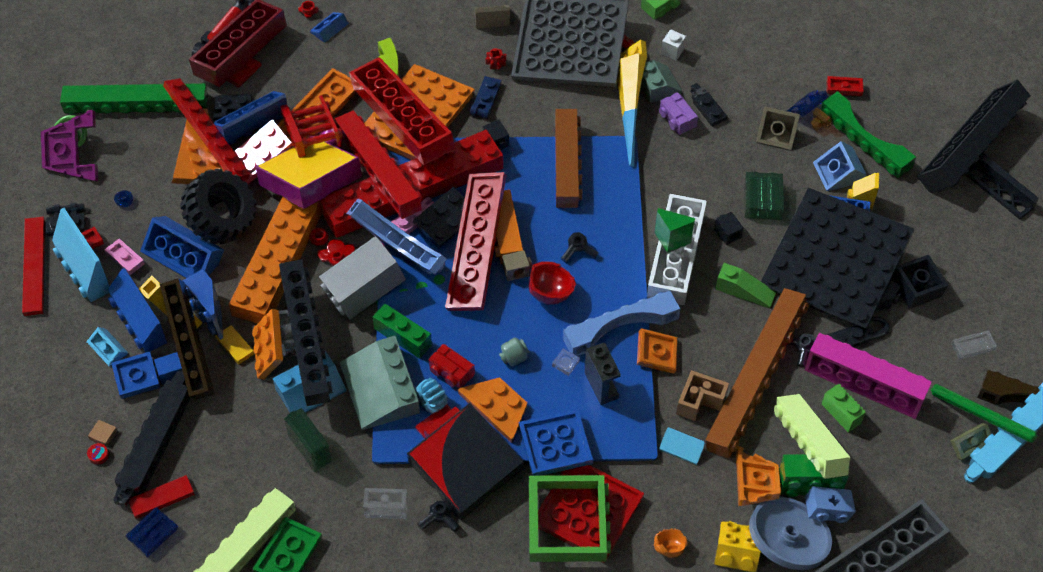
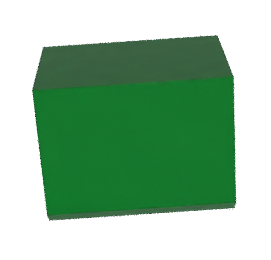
[655,208,696,253]

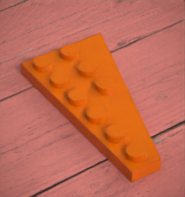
[171,109,224,184]

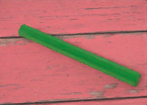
[931,384,1038,443]

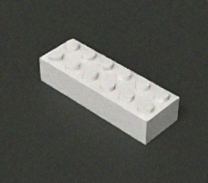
[647,194,707,305]

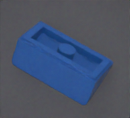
[310,12,349,42]

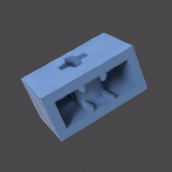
[805,486,855,523]

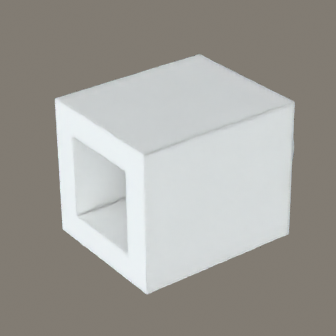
[661,29,686,61]

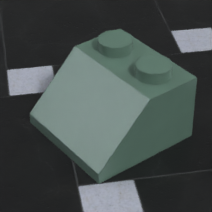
[641,60,682,103]

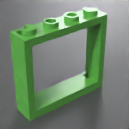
[529,475,611,562]

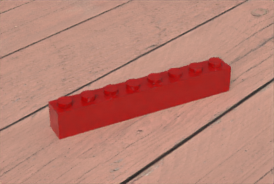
[334,110,423,219]

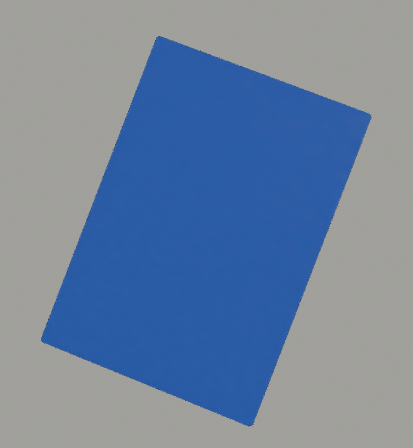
[372,136,658,464]

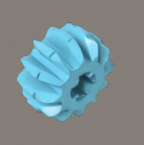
[415,378,448,414]

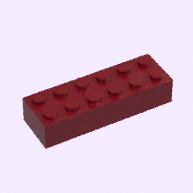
[189,0,287,87]

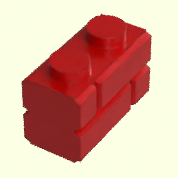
[429,344,475,389]

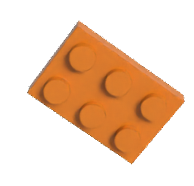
[252,309,283,380]

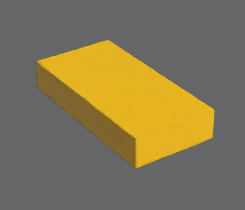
[215,325,254,365]

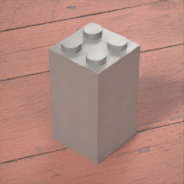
[319,236,406,320]

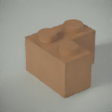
[676,370,729,421]

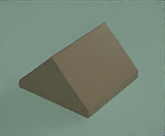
[474,5,510,29]
[756,106,800,150]

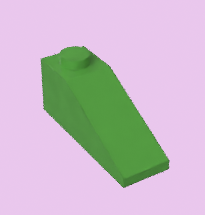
[716,263,776,308]

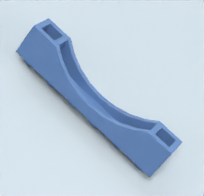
[563,291,680,358]

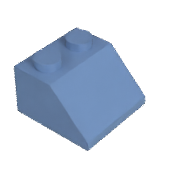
[813,141,867,191]

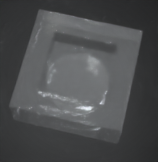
[552,348,580,376]

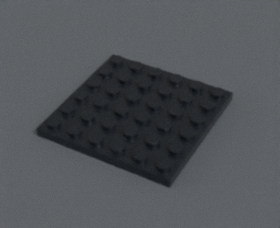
[761,187,914,330]

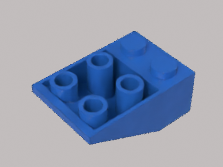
[182,269,223,340]

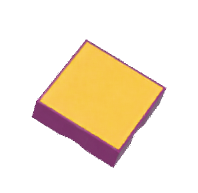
[255,135,362,209]

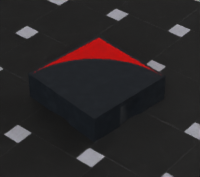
[407,403,524,521]

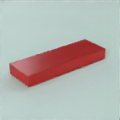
[129,475,195,519]

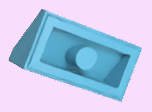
[86,327,128,367]
[659,427,705,465]

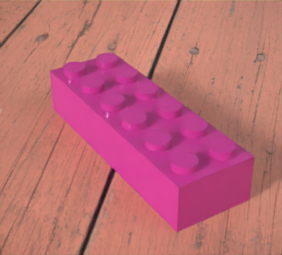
[805,333,932,419]

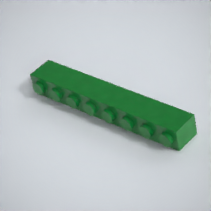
[60,83,208,114]

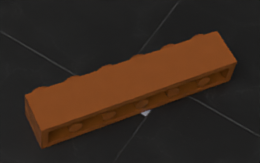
[555,109,582,208]

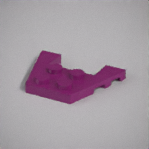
[41,110,98,181]

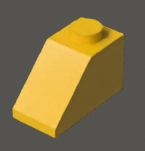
[847,173,879,210]

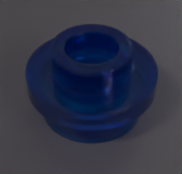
[114,190,133,208]

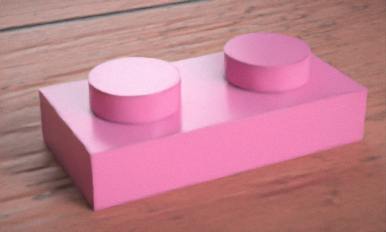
[105,239,145,275]

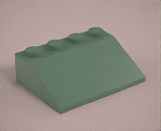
[340,336,420,430]

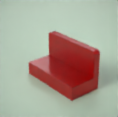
[416,404,460,439]

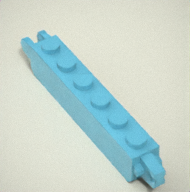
[964,383,1043,483]

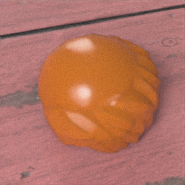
[654,528,688,558]

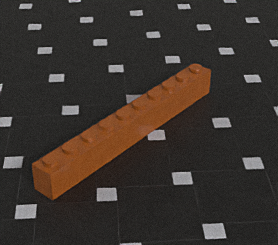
[705,288,809,459]

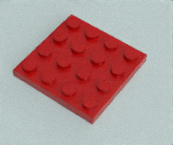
[538,465,644,563]

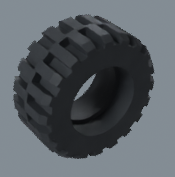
[180,169,257,244]

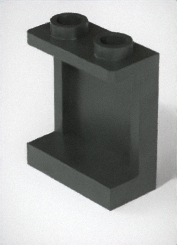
[585,343,621,405]

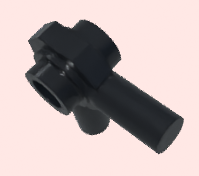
[561,232,599,263]
[788,333,816,367]
[417,501,460,532]

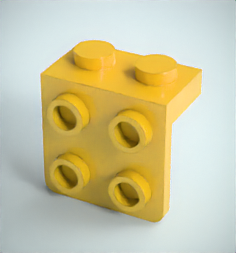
[714,521,761,572]

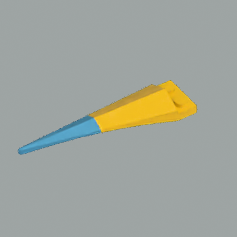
[617,40,647,167]

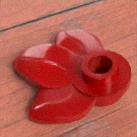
[317,239,355,266]

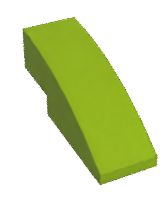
[378,38,399,77]

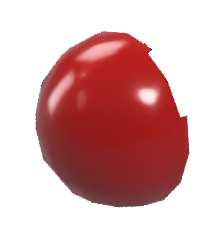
[529,262,576,305]

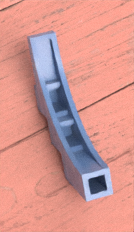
[346,199,447,274]

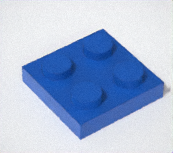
[111,352,160,399]

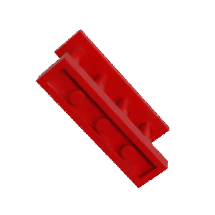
[280,95,343,158]

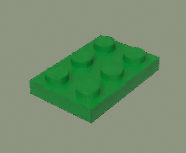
[253,517,322,572]

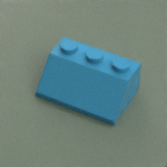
[273,351,347,419]

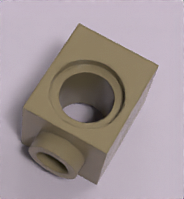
[502,251,532,281]

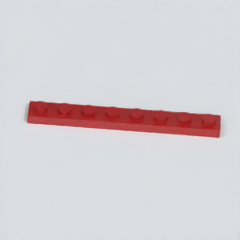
[163,78,250,181]

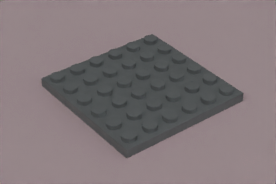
[511,0,630,87]

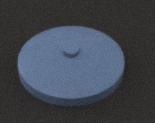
[749,497,832,570]

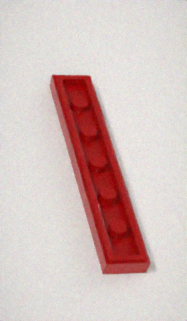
[22,217,45,316]

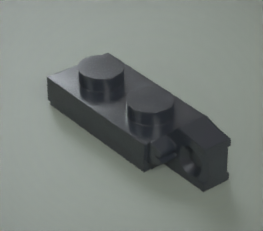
[690,83,728,127]

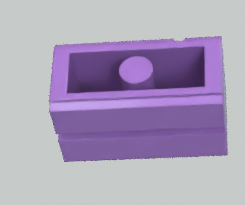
[659,92,698,135]

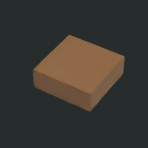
[88,420,117,447]

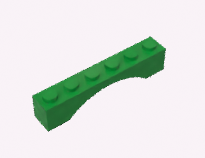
[820,91,916,178]

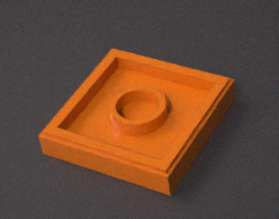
[637,328,678,374]

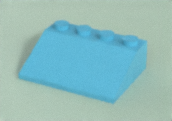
[52,208,110,302]

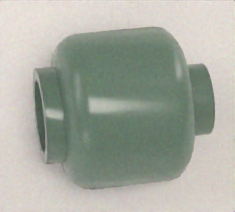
[499,337,530,367]

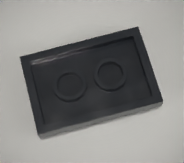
[413,187,465,249]

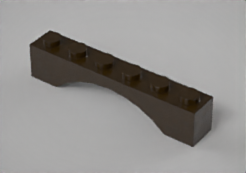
[977,370,1040,405]

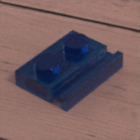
[787,90,829,116]
[125,507,178,557]

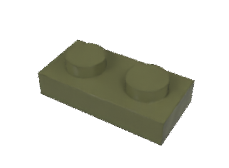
[950,423,991,459]

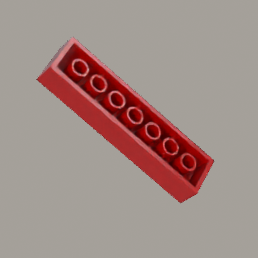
[349,57,455,165]

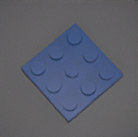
[519,409,593,476]

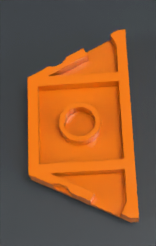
[458,377,527,443]
[736,446,781,506]

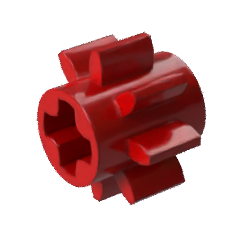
[485,48,507,70]

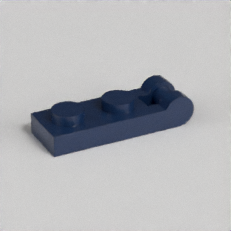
[470,76,502,119]

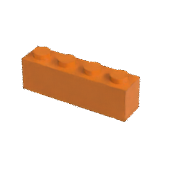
[494,190,523,264]

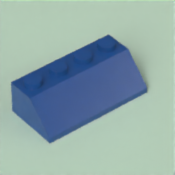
[213,91,287,145]
[140,216,224,278]
[108,268,167,353]

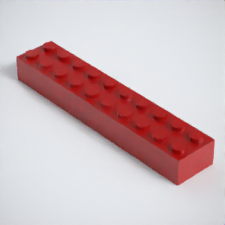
[319,130,503,238]

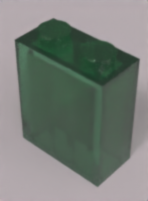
[744,172,784,220]
[284,408,332,472]

